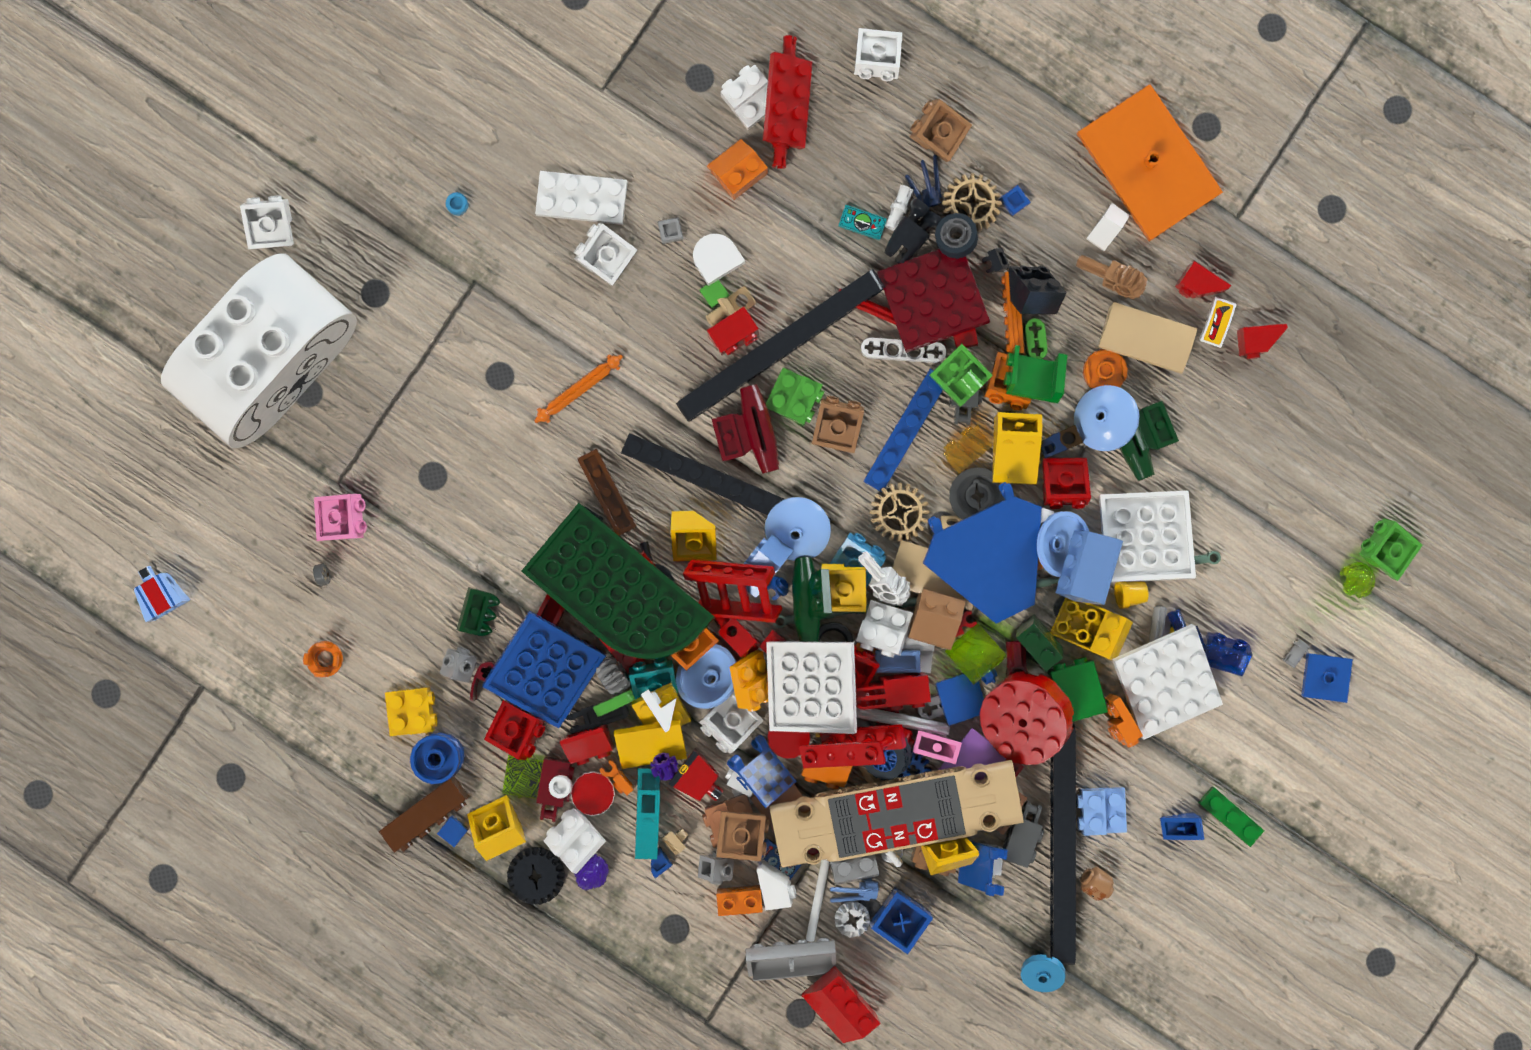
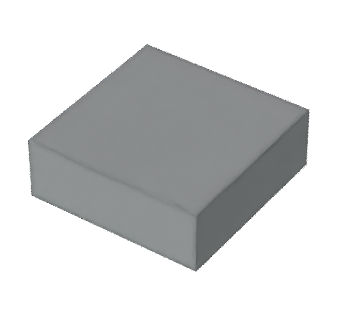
[658,217,684,244]

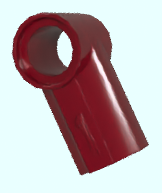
[1006,641,1028,677]

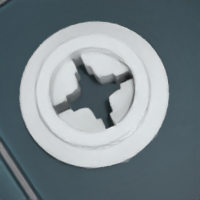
[835,901,870,938]

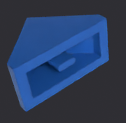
[1160,812,1205,840]

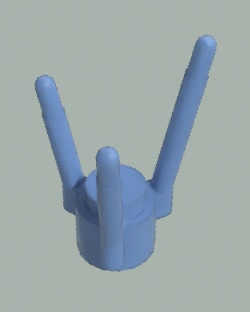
[830,878,878,903]

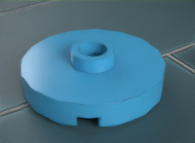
[1021,954,1065,992]

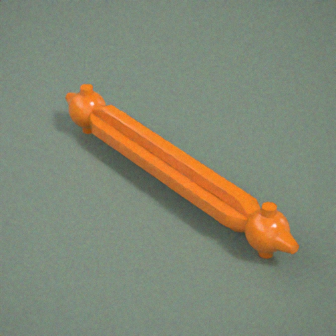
[534,354,623,423]

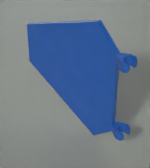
[923,482,1042,624]

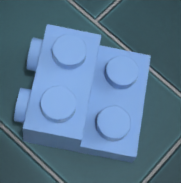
[1076,787,1127,836]

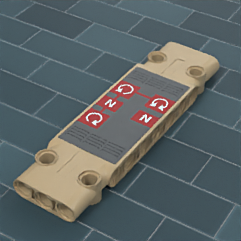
[770,760,1024,868]

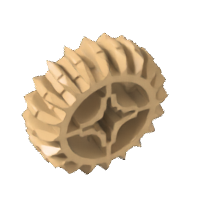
[942,173,1002,233]
[870,483,930,542]

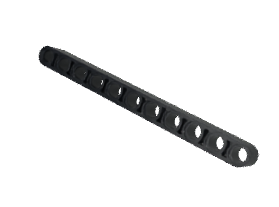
[676,269,886,422]
[1050,723,1076,965]

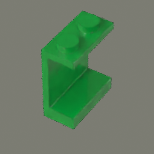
[1004,345,1067,404]

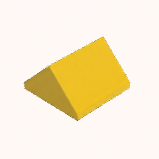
[921,837,979,875]

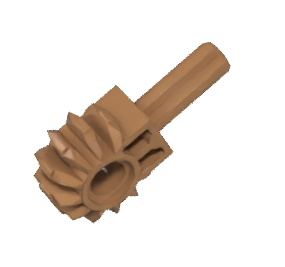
[1076,255,1148,299]

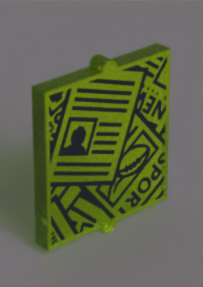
[502,755,543,799]

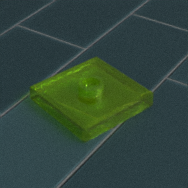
[945,623,1007,685]

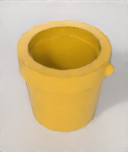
[1114,581,1149,609]

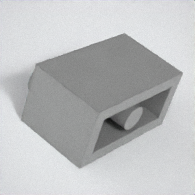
[830,854,879,885]

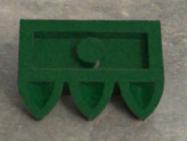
[456,587,501,636]

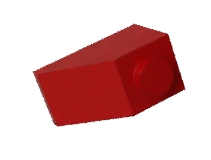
[1175,261,1231,298]
[1237,324,1288,359]

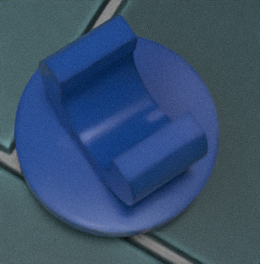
[767,576,789,601]

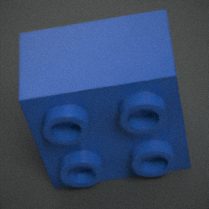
[870,887,933,954]

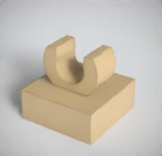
[661,829,688,855]

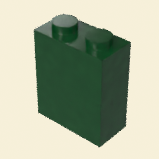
[1016,614,1063,672]

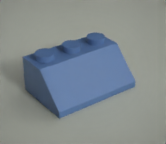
[1056,530,1123,605]

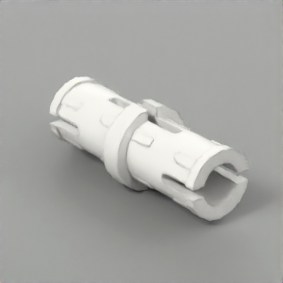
[885,185,913,231]

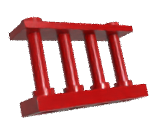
[683,560,783,623]
[799,724,907,768]

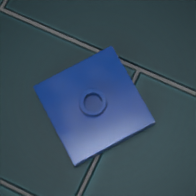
[1301,653,1353,703]

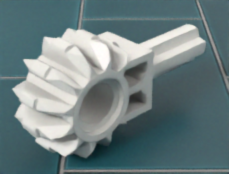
[858,552,911,607]

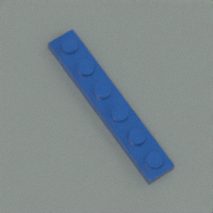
[863,369,943,493]

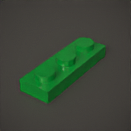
[1198,786,1265,847]

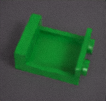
[1048,657,1108,722]

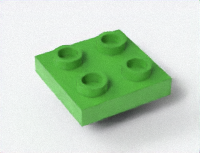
[929,344,993,407]

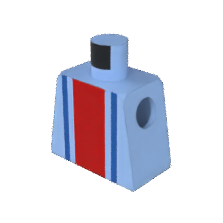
[134,566,190,622]

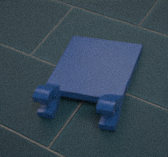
[958,840,1008,896]

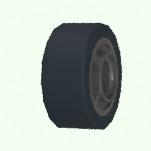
[935,213,978,259]

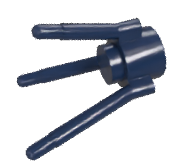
[905,155,942,208]

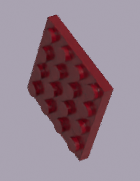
[877,249,990,353]

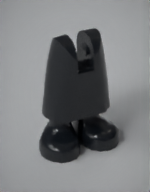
[884,198,942,264]

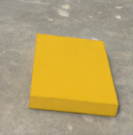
[614,720,687,769]

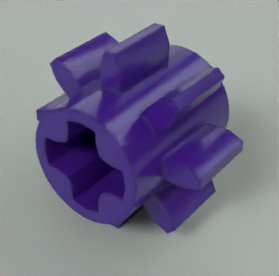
[650,753,678,781]

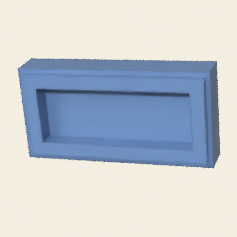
[876,650,921,673]

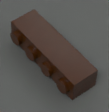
[378,776,470,853]

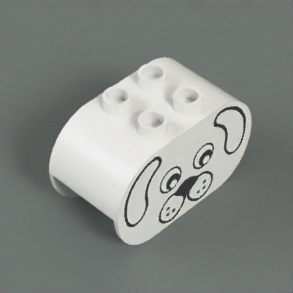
[161,253,357,448]

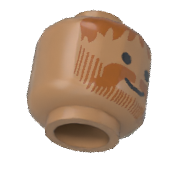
[1080,867,1114,901]

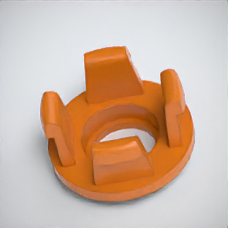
[303,641,343,678]

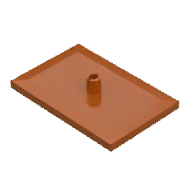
[1077,84,1223,242]

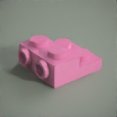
[314,494,367,541]

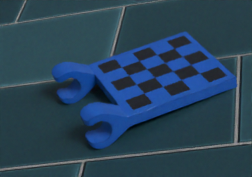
[727,735,797,808]

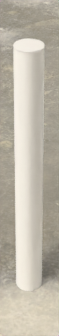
[805,859,830,942]

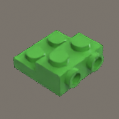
[766,368,825,426]
[1359,518,1423,581]

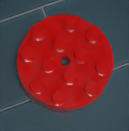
[980,671,1074,765]

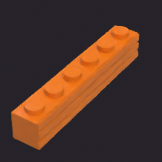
[1001,272,1024,355]

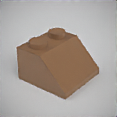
[908,589,966,650]

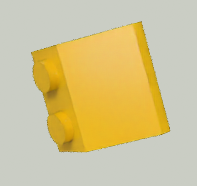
[467,795,526,861]

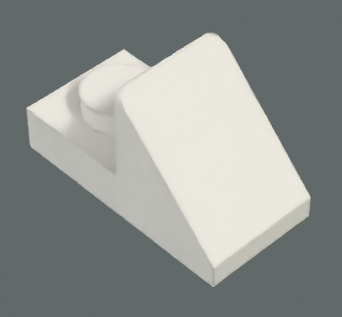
[641,689,676,732]

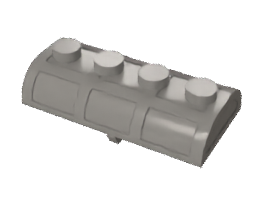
[745,938,836,981]

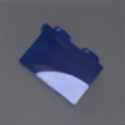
[1204,632,1253,676]

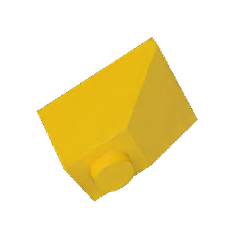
[671,511,717,561]

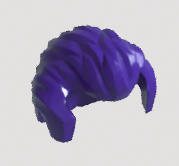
[574,854,609,890]

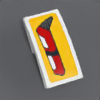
[1199,297,1236,348]

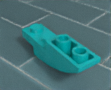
[635,768,660,859]

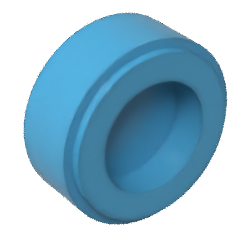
[445,192,469,216]

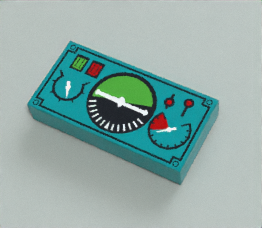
[838,205,887,241]

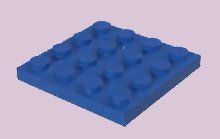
[482,610,606,728]

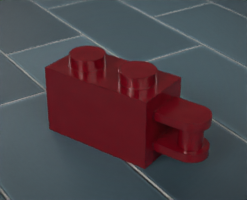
[536,756,575,822]

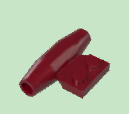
[711,384,779,474]

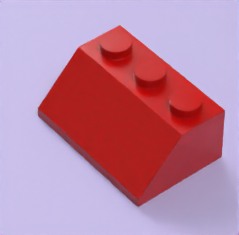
[801,966,881,1043]

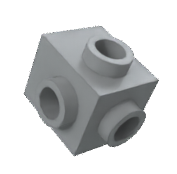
[440,647,477,683]
[698,851,734,885]

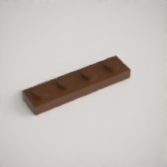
[577,449,637,536]

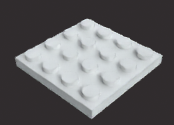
[1099,491,1196,583]
[1112,624,1223,740]
[766,641,857,734]

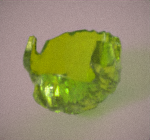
[1339,562,1376,598]

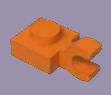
[599,759,635,795]

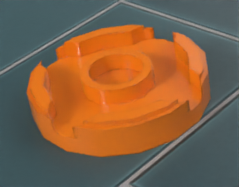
[1083,349,1128,389]

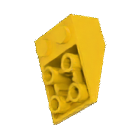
[992,412,1042,485]
[1051,598,1133,661]

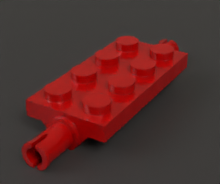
[763,35,813,169]

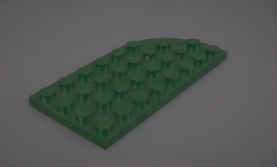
[521,503,715,659]

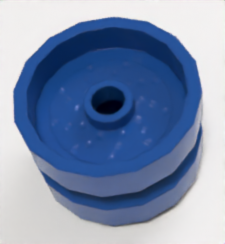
[410,732,465,784]

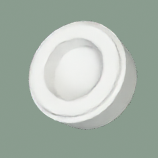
[549,775,572,798]

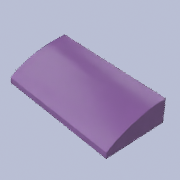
[938,728,1006,780]

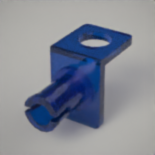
[1167,609,1207,651]

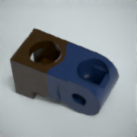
[1041,425,1083,458]

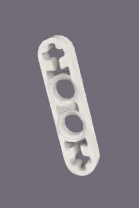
[861,338,946,363]

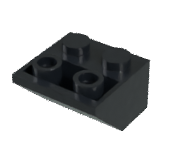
[1008,265,1067,314]

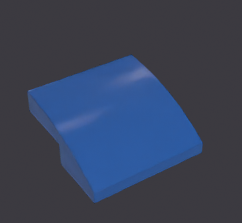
[935,669,984,726]

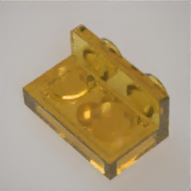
[942,425,993,474]

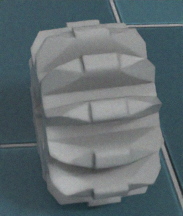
[596,657,631,696]

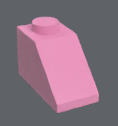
[912,730,962,764]

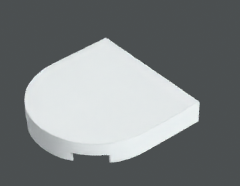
[693,234,745,286]

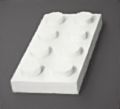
[535,171,628,225]

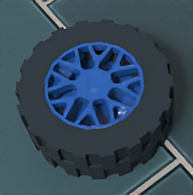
[863,738,912,781]

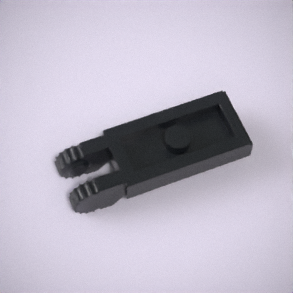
[566,702,630,734]

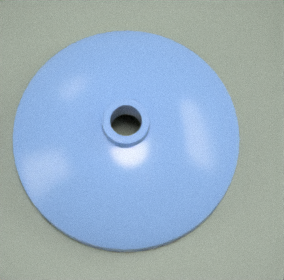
[1074,385,1139,451]
[765,497,831,561]
[1037,511,1089,577]
[676,644,737,709]

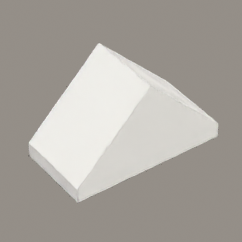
[1086,203,1130,251]

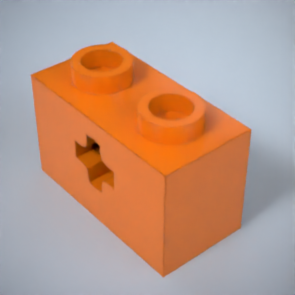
[716,885,763,916]

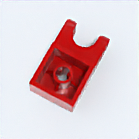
[856,672,931,710]

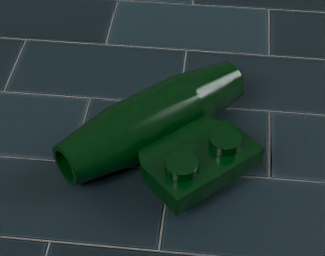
[1120,401,1179,481]
[792,557,832,642]

